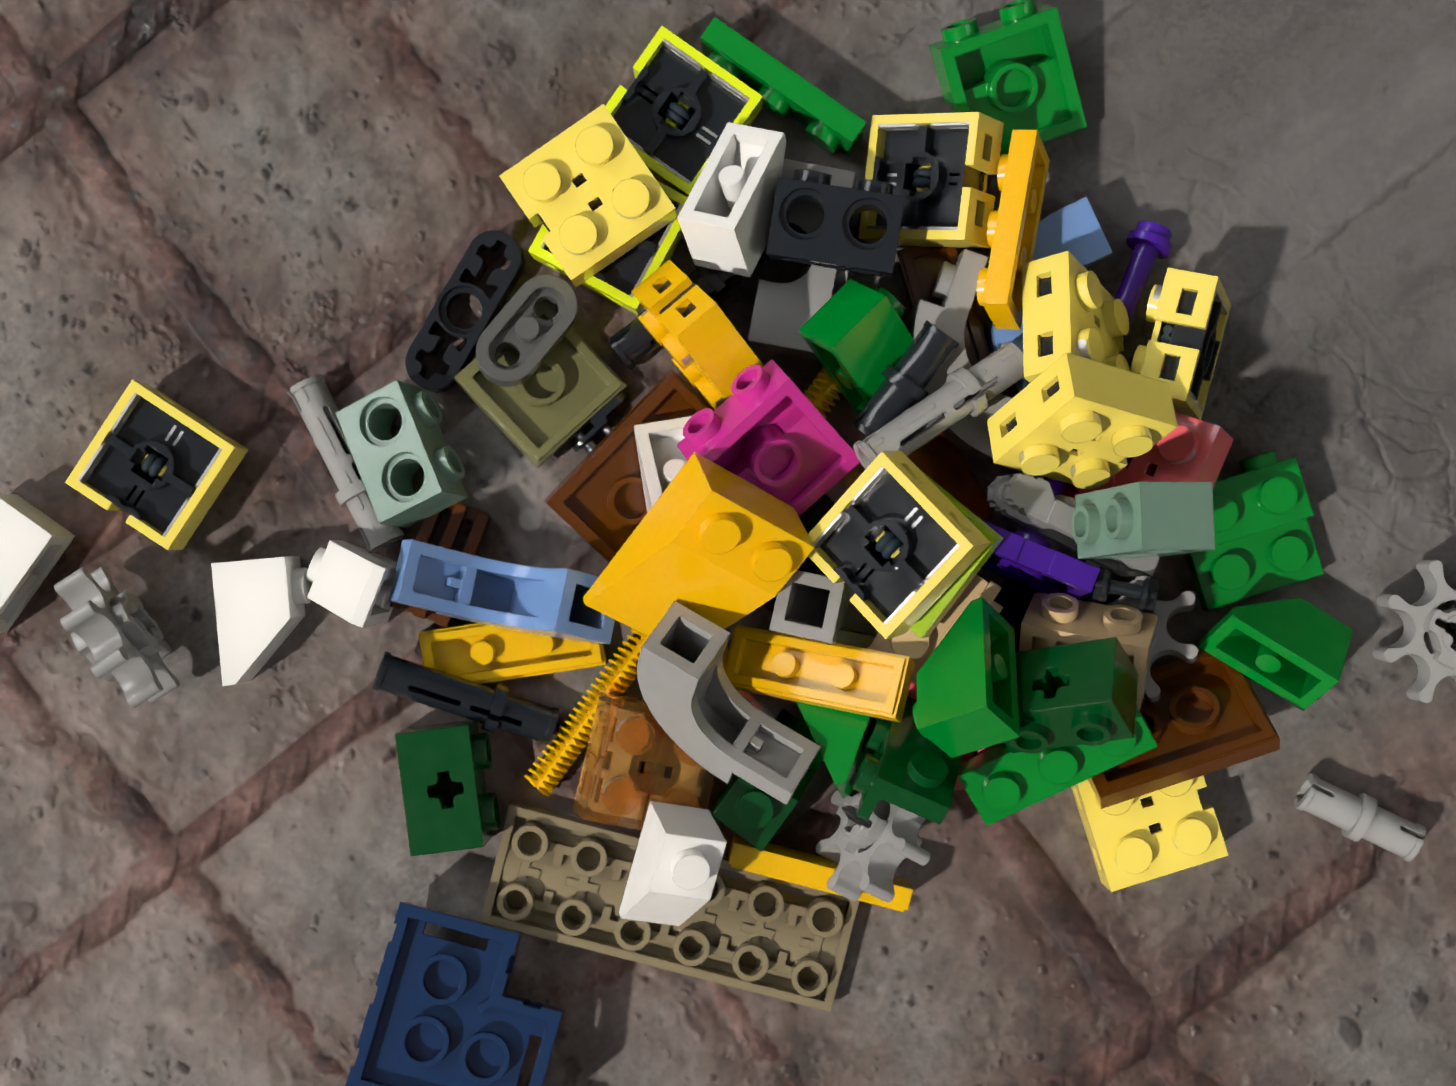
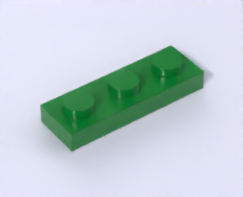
[701,17,867,156]
[958,704,1158,826]

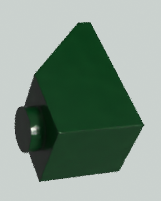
[712,708,823,852]

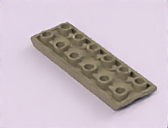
[480,803,859,1012]

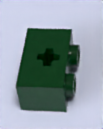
[1004,637,1138,753]
[395,720,500,856]

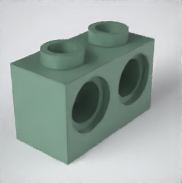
[335,380,468,528]
[1071,481,1215,559]

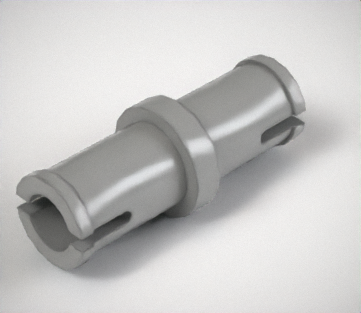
[1294,773,1426,862]

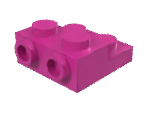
[677,359,860,516]

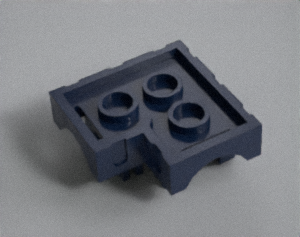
[345,902,565,1086]

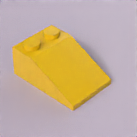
[583,452,815,636]

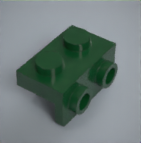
[853,696,962,824]

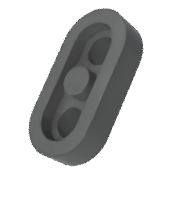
[476,275,577,387]

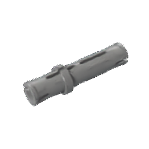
[853,342,1025,470]
[287,375,405,553]

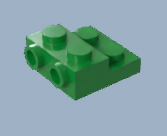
[929,0,1087,156]
[1185,450,1324,610]

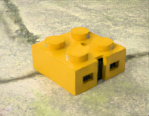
[631,260,764,410]

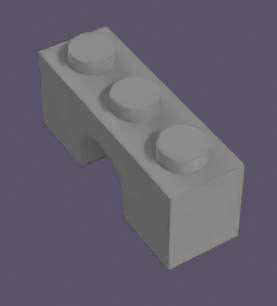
[748,159,859,360]

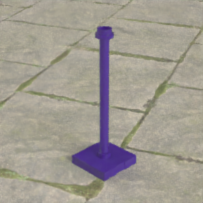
[981,221,1173,598]

